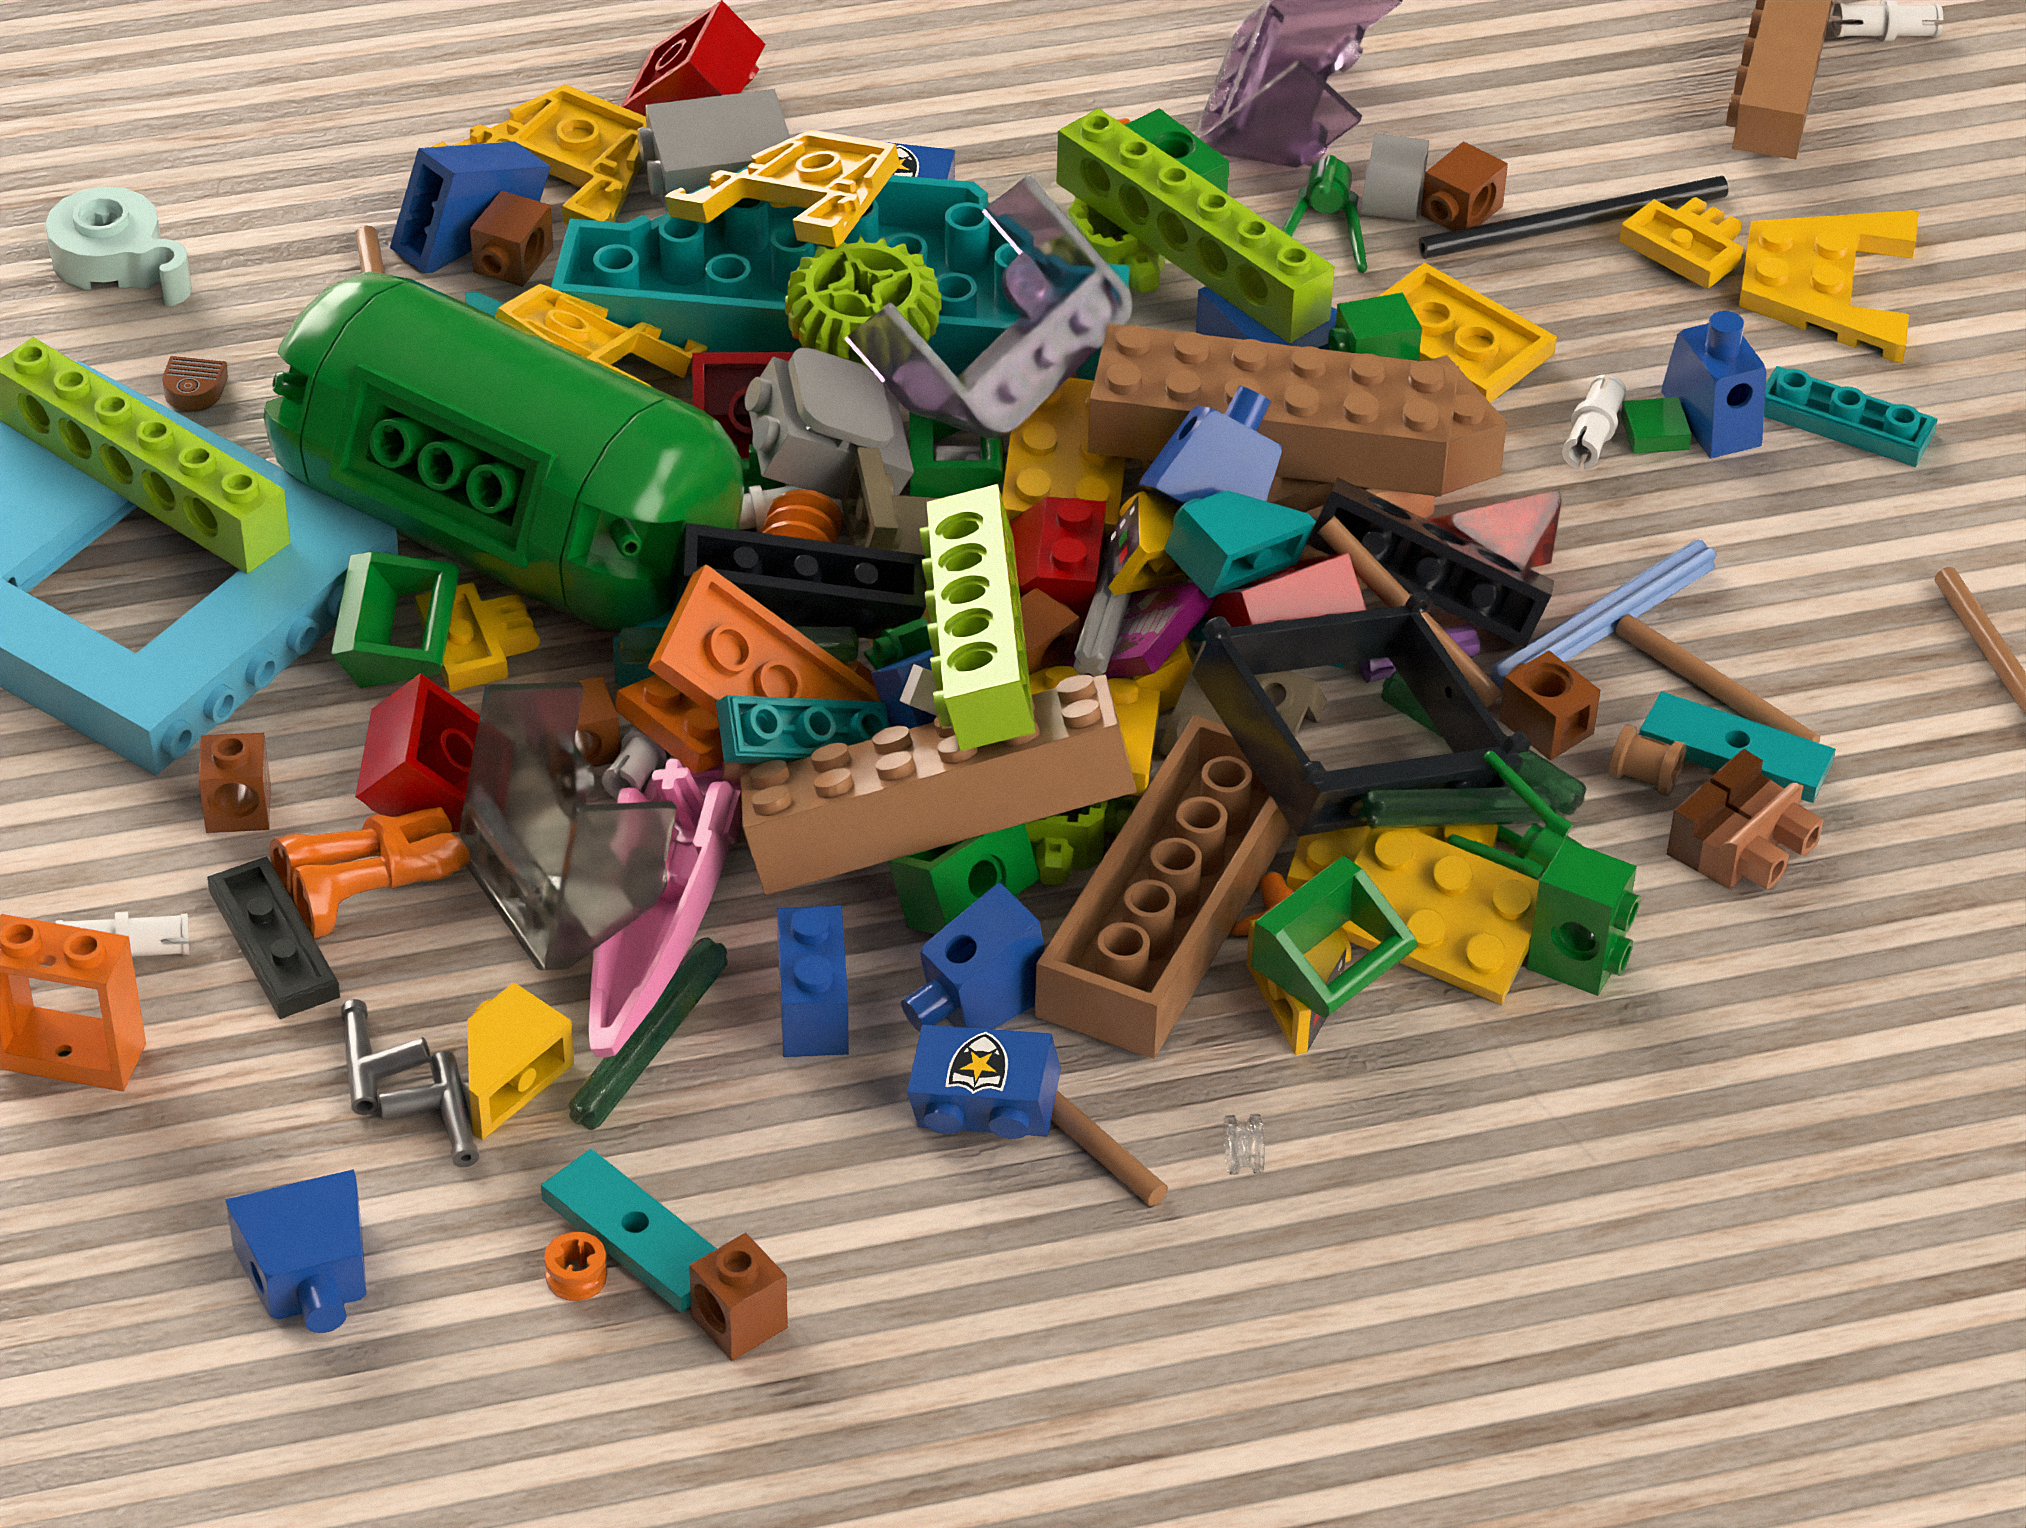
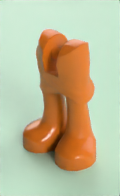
[269,807,471,940]

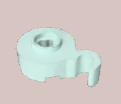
[45,187,192,307]

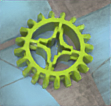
[785,235,941,369]

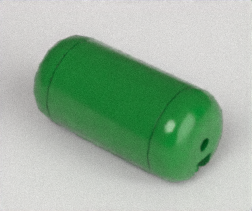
[263,271,744,634]

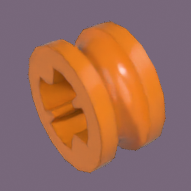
[544,1231,608,1301]

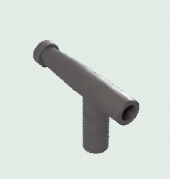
[341,999,432,1115]
[378,1051,479,1167]

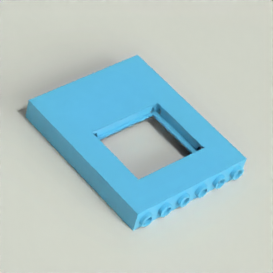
[0,361,399,775]

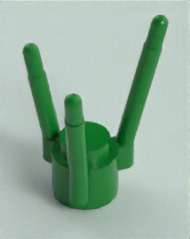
[1282,155,1367,273]
[1447,751,1582,880]

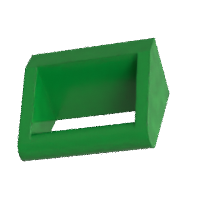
[909,391,1004,498]
[331,551,460,688]
[1251,855,1417,1018]

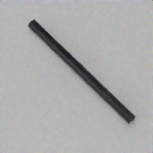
[1419,175,1728,259]

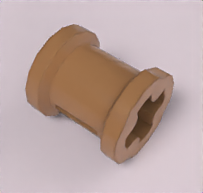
[1608,724,1686,796]

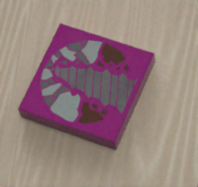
[1061,582,1217,680]

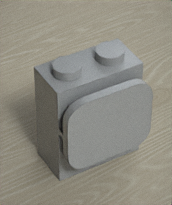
[638,89,791,213]
[745,348,914,500]

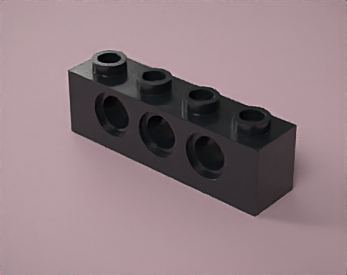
[1306,477,1554,648]
[670,523,926,640]

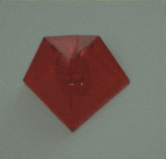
[1427,489,1562,568]

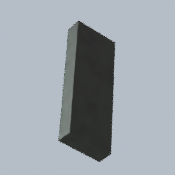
[207,856,340,1019]

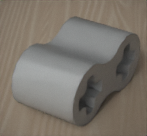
[1361,133,1429,222]

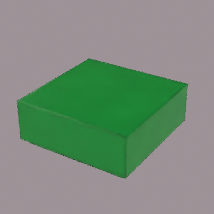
[1621,397,1692,454]

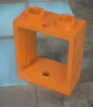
[0,914,146,1092]

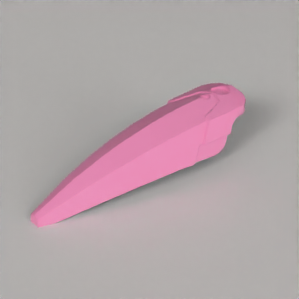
[589,759,743,1058]

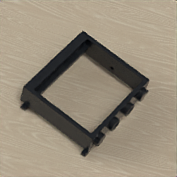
[1192,591,1531,837]

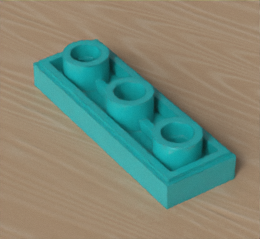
[1764,366,1938,467]
[1639,691,1836,803]
[716,695,889,764]
[541,1148,717,1313]

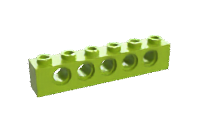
[1056,108,1335,343]
[0,336,291,574]
[919,484,1036,751]

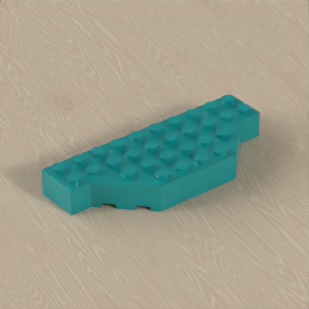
[551,167,1130,382]

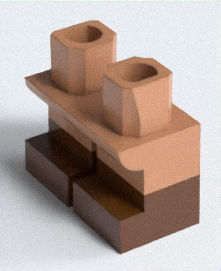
[1667,748,1823,890]

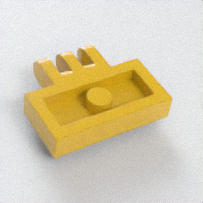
[1619,197,1743,289]
[415,582,540,692]

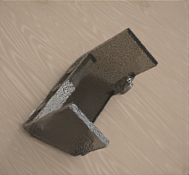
[459,682,677,971]

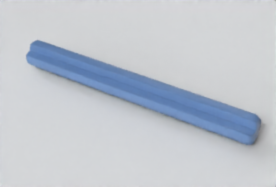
[1490,540,1717,690]

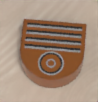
[162,356,228,411]

